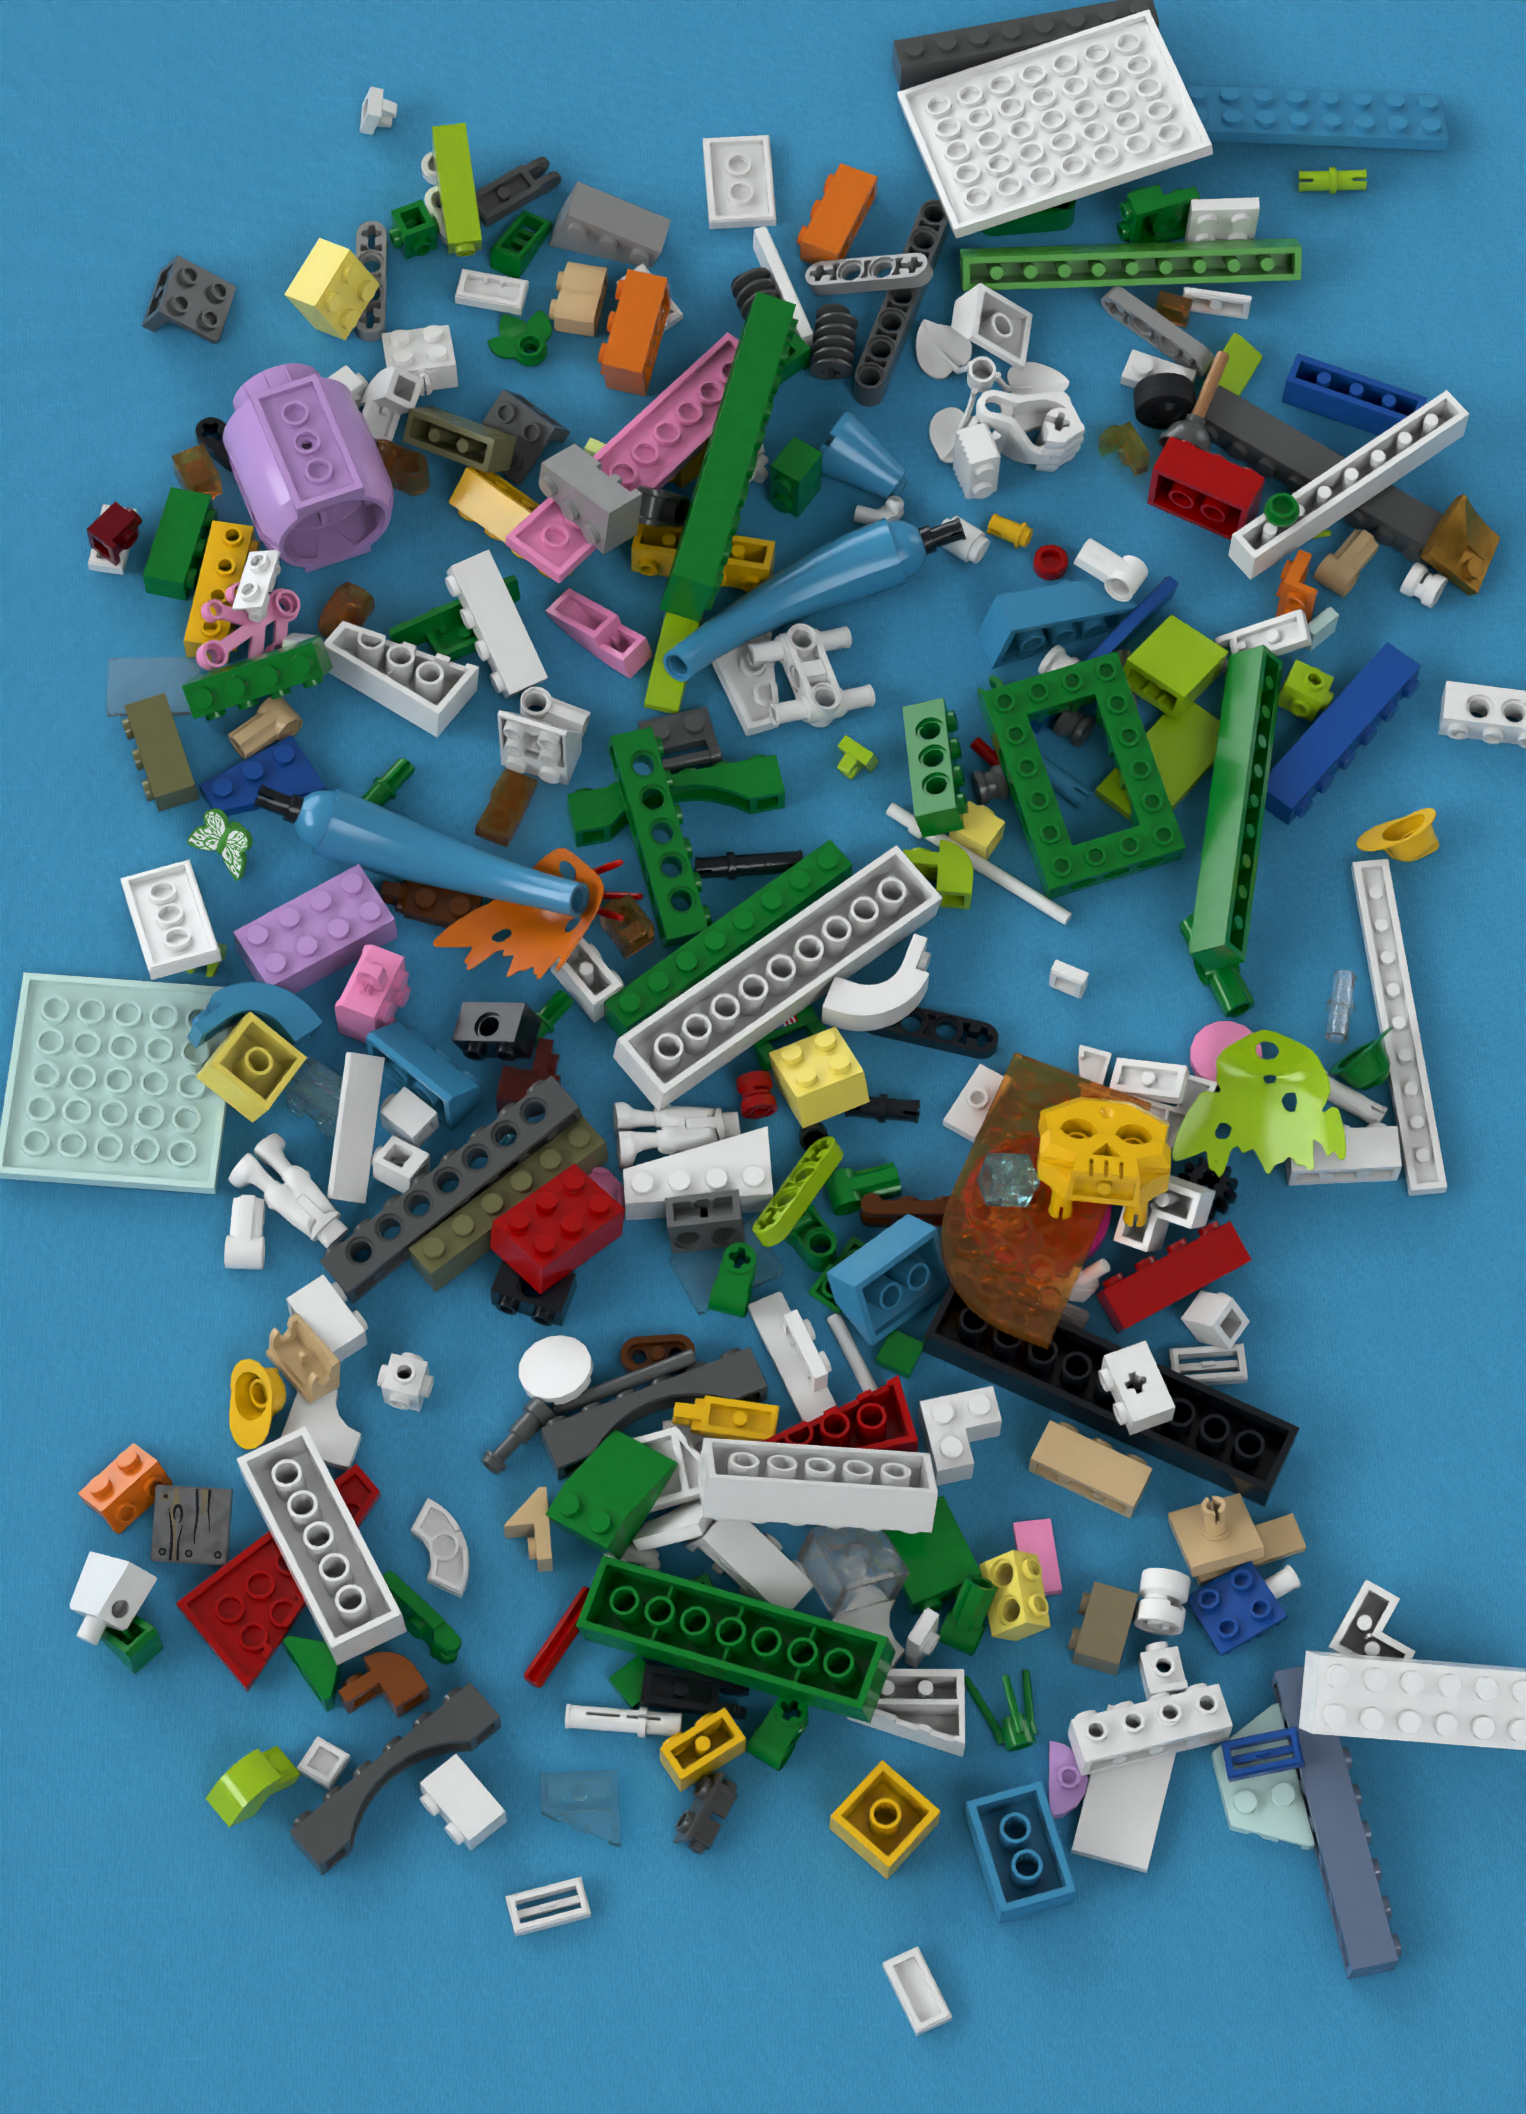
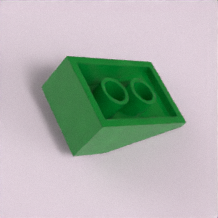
[545,1429,679,1560]

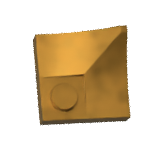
[1420,494,1501,596]

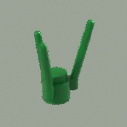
[964,1669,1038,1752]

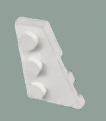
[712,631,779,737]

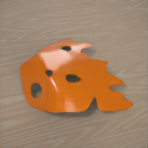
[433,848,604,979]

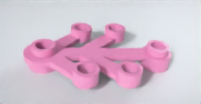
[196,582,301,671]

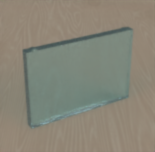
[669,1217,785,1315]

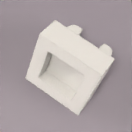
[360,87,397,135]

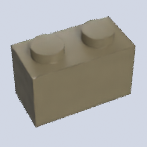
[1068,1581,1139,1676]

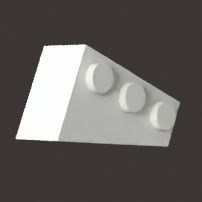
[847,1669,965,1757]

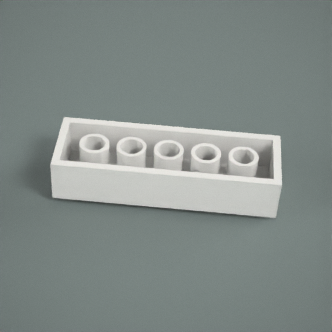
[237,1426,407,1665]
[698,1438,938,1534]
[1299,1650,1526,1750]

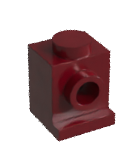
[87,501,142,566]

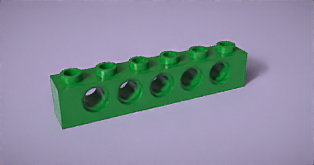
[607,726,712,948]

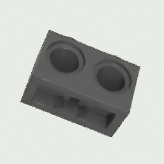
[665,1189,746,1254]

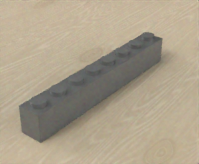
[892,0,1159,91]
[1204,385,1443,568]

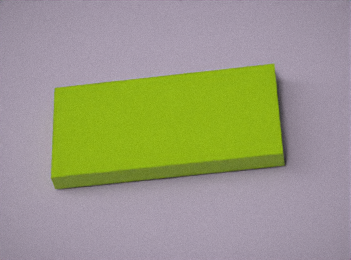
[1095,702,1220,821]

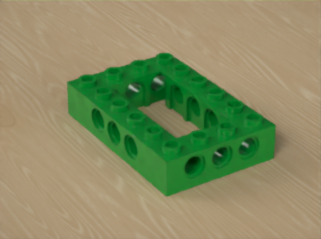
[979,651,1186,899]

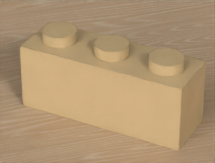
[1028,1420,1153,1519]

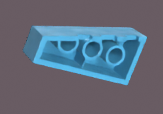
[977,576,1136,669]

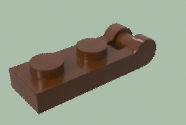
[860,1193,965,1228]

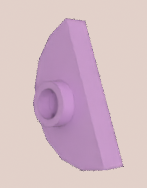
[1048,1741,1088,1819]

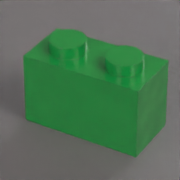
[769,436,823,518]

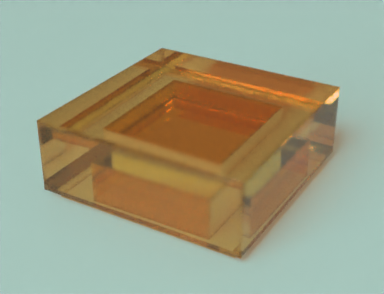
[1155,290,1193,328]

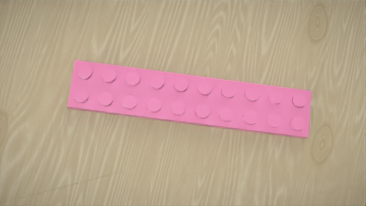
[505,332,739,584]

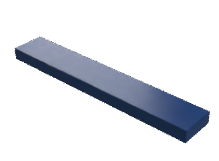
[1030,576,1179,735]

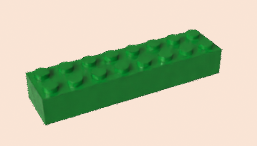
[576,1555,896,1723]

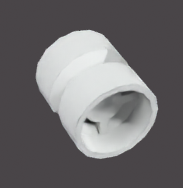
[1134,1568,1191,1636]

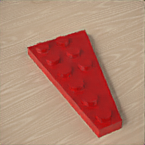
[176,1464,381,1693]

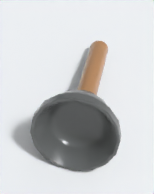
[1158,351,1229,454]

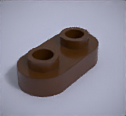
[620,1334,695,1375]

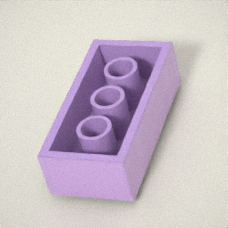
[233,864,397,994]

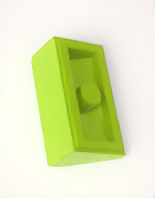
[1203,332,1263,397]

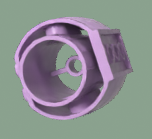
[223,363,394,573]

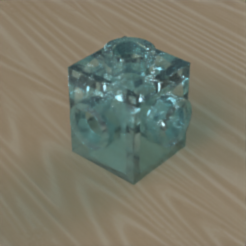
[977,1153,1040,1207]

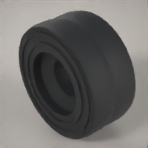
[1133,373,1196,429]

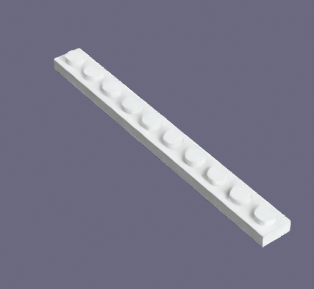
[1351,859,1447,1196]

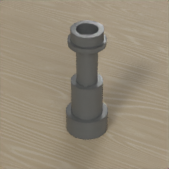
[481,1397,555,1475]

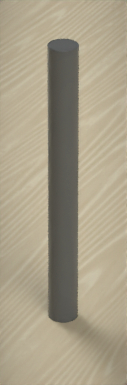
[552,1349,697,1417]

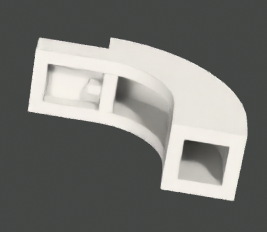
[821,934,931,1031]

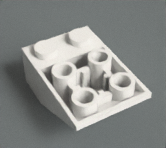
[498,710,582,785]

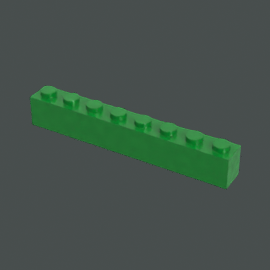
[604,840,853,1037]

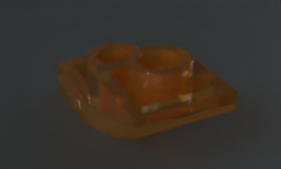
[475,768,538,847]

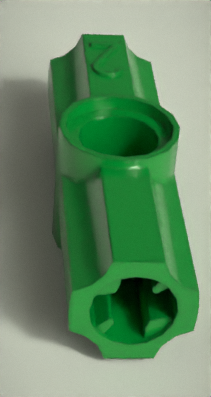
[1179,914,1255,1018]

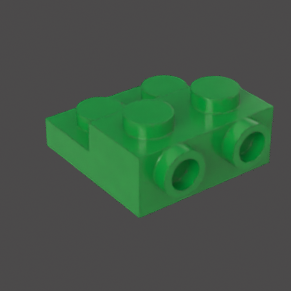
[1117,184,1200,243]

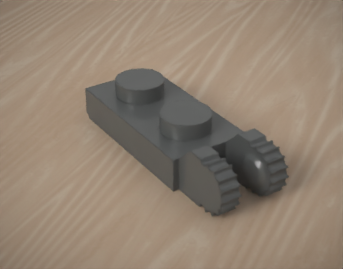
[475,156,562,228]

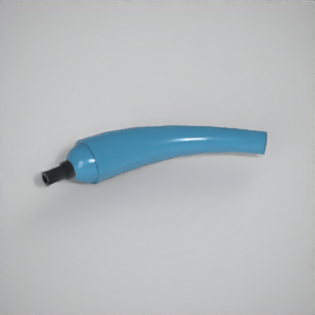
[663,518,966,682]
[254,784,589,917]

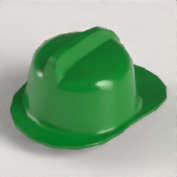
[1329,1026,1393,1090]

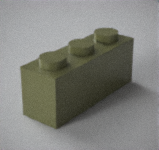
[402,406,517,473]
[121,693,200,812]

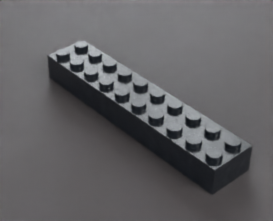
[923,1273,1300,1507]

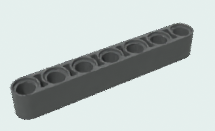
[854,199,949,407]

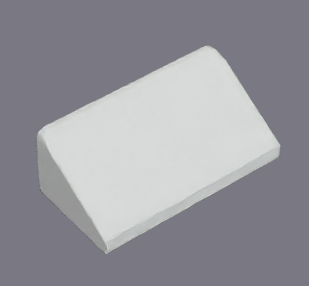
[1181,287,1252,319]

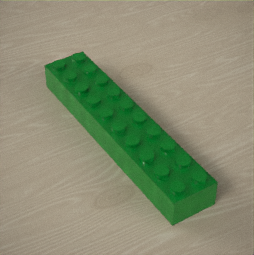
[659,291,798,622]

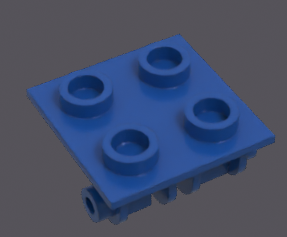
[1187,1561,1288,1656]

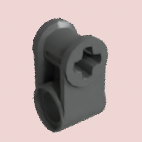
[638,485,691,527]

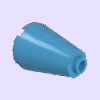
[818,411,908,499]

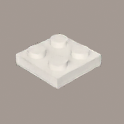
[1185,197,1260,242]

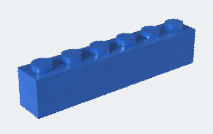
[1265,642,1421,825]

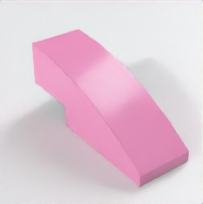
[546,588,653,679]

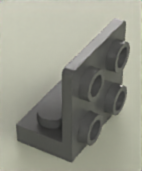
[142,255,236,344]
[481,389,571,484]

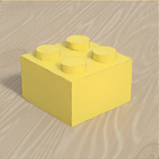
[284,238,380,340]
[196,1011,307,1123]
[769,1026,870,1128]

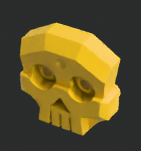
[1037,1097,1171,1227]

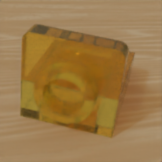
[1098,422,1150,476]

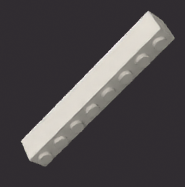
[1228,390,1469,580]

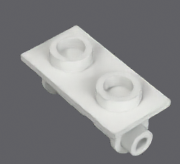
[232,550,281,622]

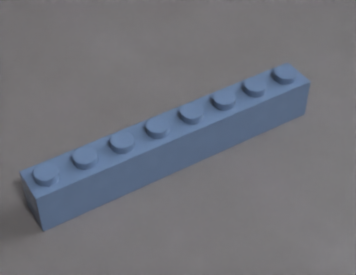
[1271,1665,1402,1979]

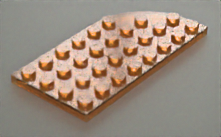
[940,1052,1152,1349]

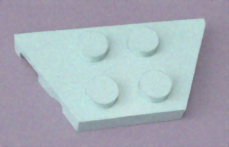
[1211,1703,1315,1850]

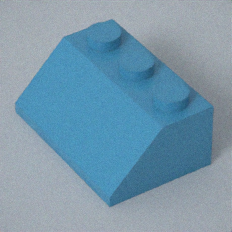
[366,1022,481,1131]
[826,1214,952,1346]

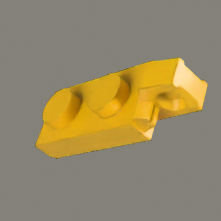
[672,1395,779,1442]

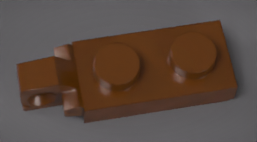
[380,880,483,928]

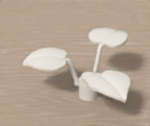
[916,319,1069,463]

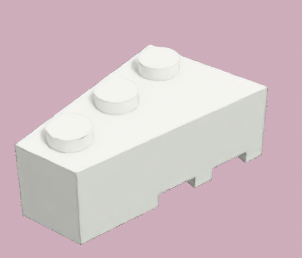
[685,1519,815,1610]

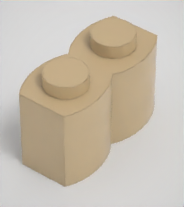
[549,262,608,337]

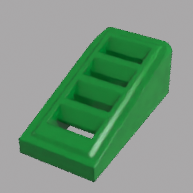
[490,210,553,279]

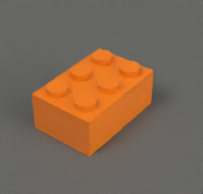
[598,269,672,397]

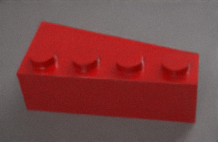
[762,1375,918,1452]

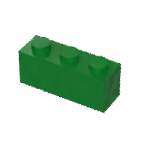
[143,487,218,601]

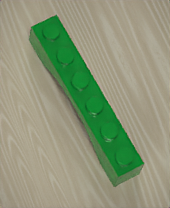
[567,754,785,848]

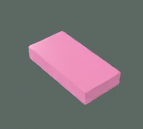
[1012,1518,1062,1596]

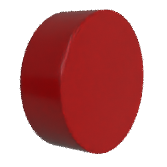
[1033,544,1068,581]

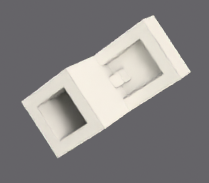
[359,366,424,448]

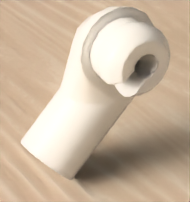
[853,496,904,525]
[603,1542,661,1571]

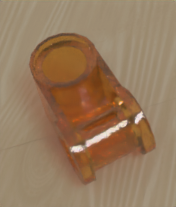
[376,439,431,496]

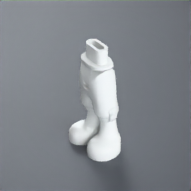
[613,1102,740,1169]
[229,1133,349,1249]

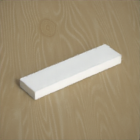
[753,226,814,350]
[327,1052,385,1204]

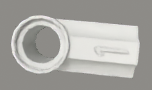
[1073,538,1148,602]
[520,687,591,738]
[224,1195,265,1270]

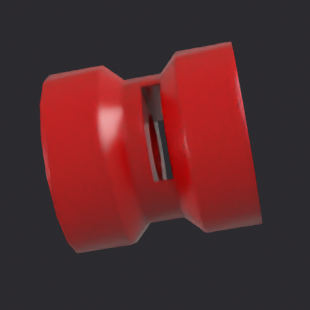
[736,1071,778,1119]

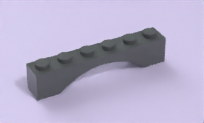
[541,1347,768,1480]
[290,1683,501,1876]

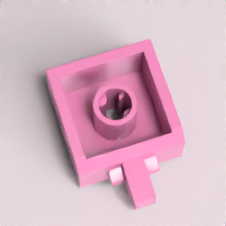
[334,945,411,1044]

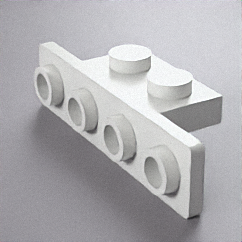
[748,1292,837,1422]

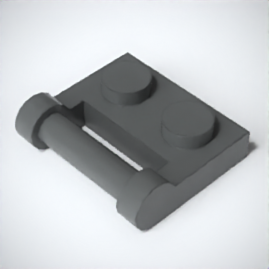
[638,706,723,772]

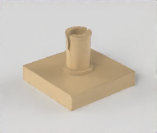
[1168,1493,1265,1577]

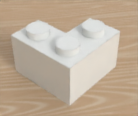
[1113,1175,1216,1252]
[918,1386,1002,1486]
[1327,1580,1416,1659]

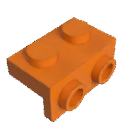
[1276,549,1318,623]
[78,1443,173,1534]

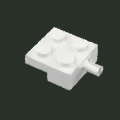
[381,325,459,396]

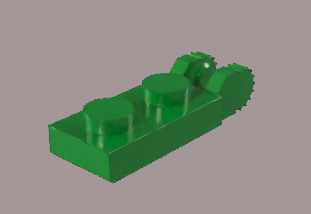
[383,1570,462,1666]

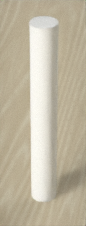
[827,1313,885,1409]

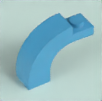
[187,982,323,1049]

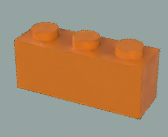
[797,163,878,264]

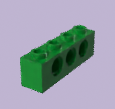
[902,698,968,838]

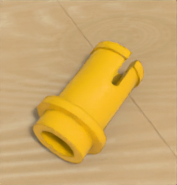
[987,513,1033,549]

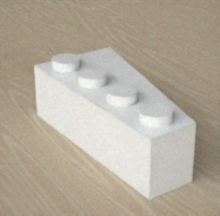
[324,621,479,737]

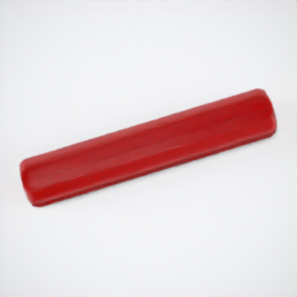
[524,1586,590,1688]

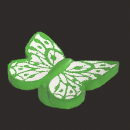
[187,808,253,881]

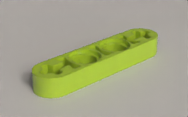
[752,1136,844,1247]

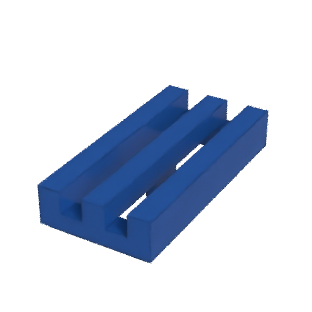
[1221,1726,1306,1782]

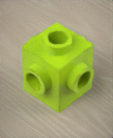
[1278,659,1334,722]

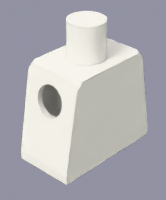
[70,1551,157,1646]

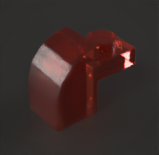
[496,1038,561,1117]

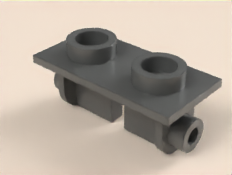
[673,1772,738,1855]

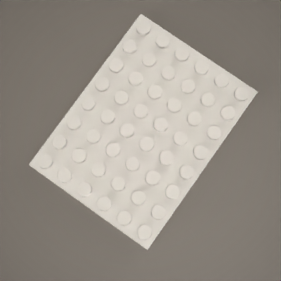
[897,9,1213,239]

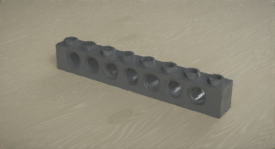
[320,1075,583,1303]

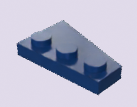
[199,735,327,816]

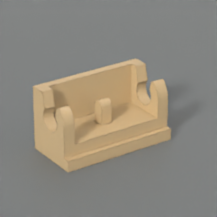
[266,1313,340,1404]

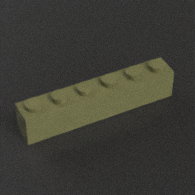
[408,1116,609,1292]

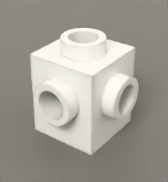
[377,1352,434,1412]

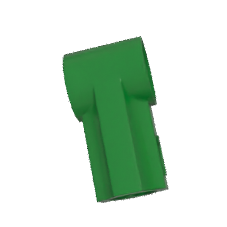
[824,1162,901,1216]
[938,1574,998,1657]

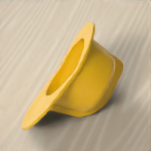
[1356,808,1439,862]
[229,1359,286,1450]

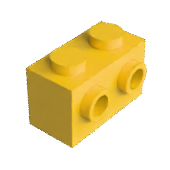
[660,1707,746,1792]

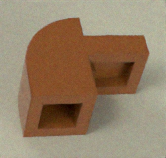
[338,1652,430,1718]

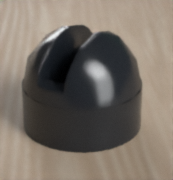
[799,1122,828,1151]

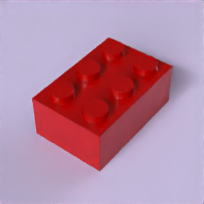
[1147,436,1265,540]
[490,1163,625,1294]

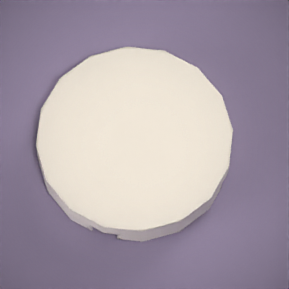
[519,1335,594,1405]

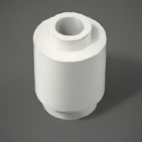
[941,515,990,564]

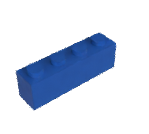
[1282,353,1427,436]

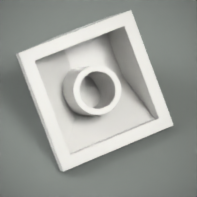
[951,283,1033,371]

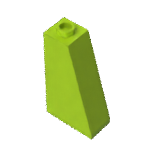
[432,123,482,257]

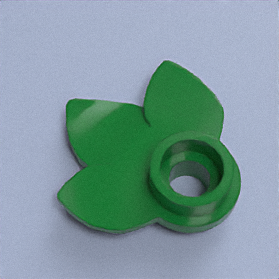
[487,310,552,367]

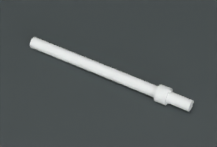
[886,802,1072,925]

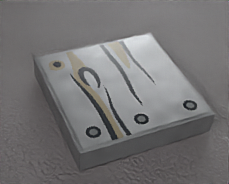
[151,1485,233,1565]

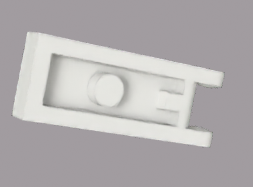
[1215,609,1312,673]

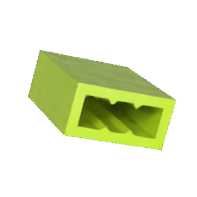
[1123,614,1229,720]

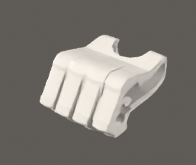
[968,390,1085,472]

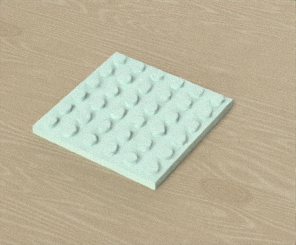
[0,972,234,1194]

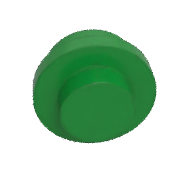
[1264,493,1300,527]

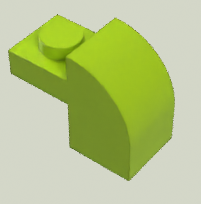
[903,839,973,909]
[205,1746,301,1828]

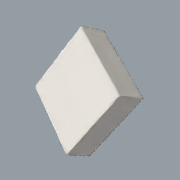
[1048,960,1089,999]
[297,1736,351,1791]

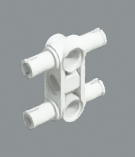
[746,624,875,727]

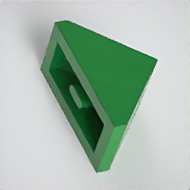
[100,1615,164,1674]
[283,1636,344,1712]

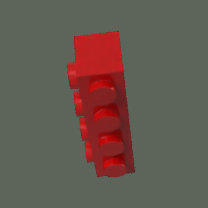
[1096,1220,1252,1334]

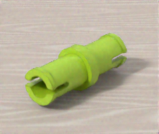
[1298,167,1367,194]

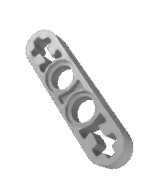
[355,221,388,342]
[805,253,933,296]
[1101,286,1214,377]

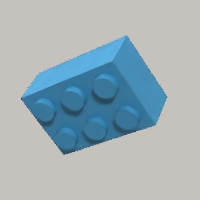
[964,1781,1076,1924]

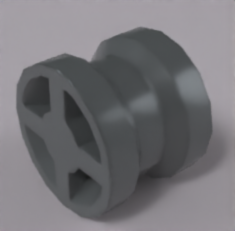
[1053,708,1096,748]
[970,765,1009,805]

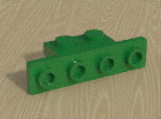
[388,575,520,662]

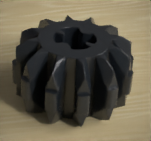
[1177,1156,1238,1221]

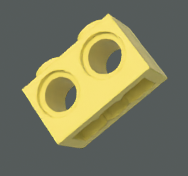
[979,1550,1051,1641]

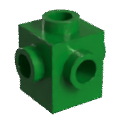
[388,199,440,260]

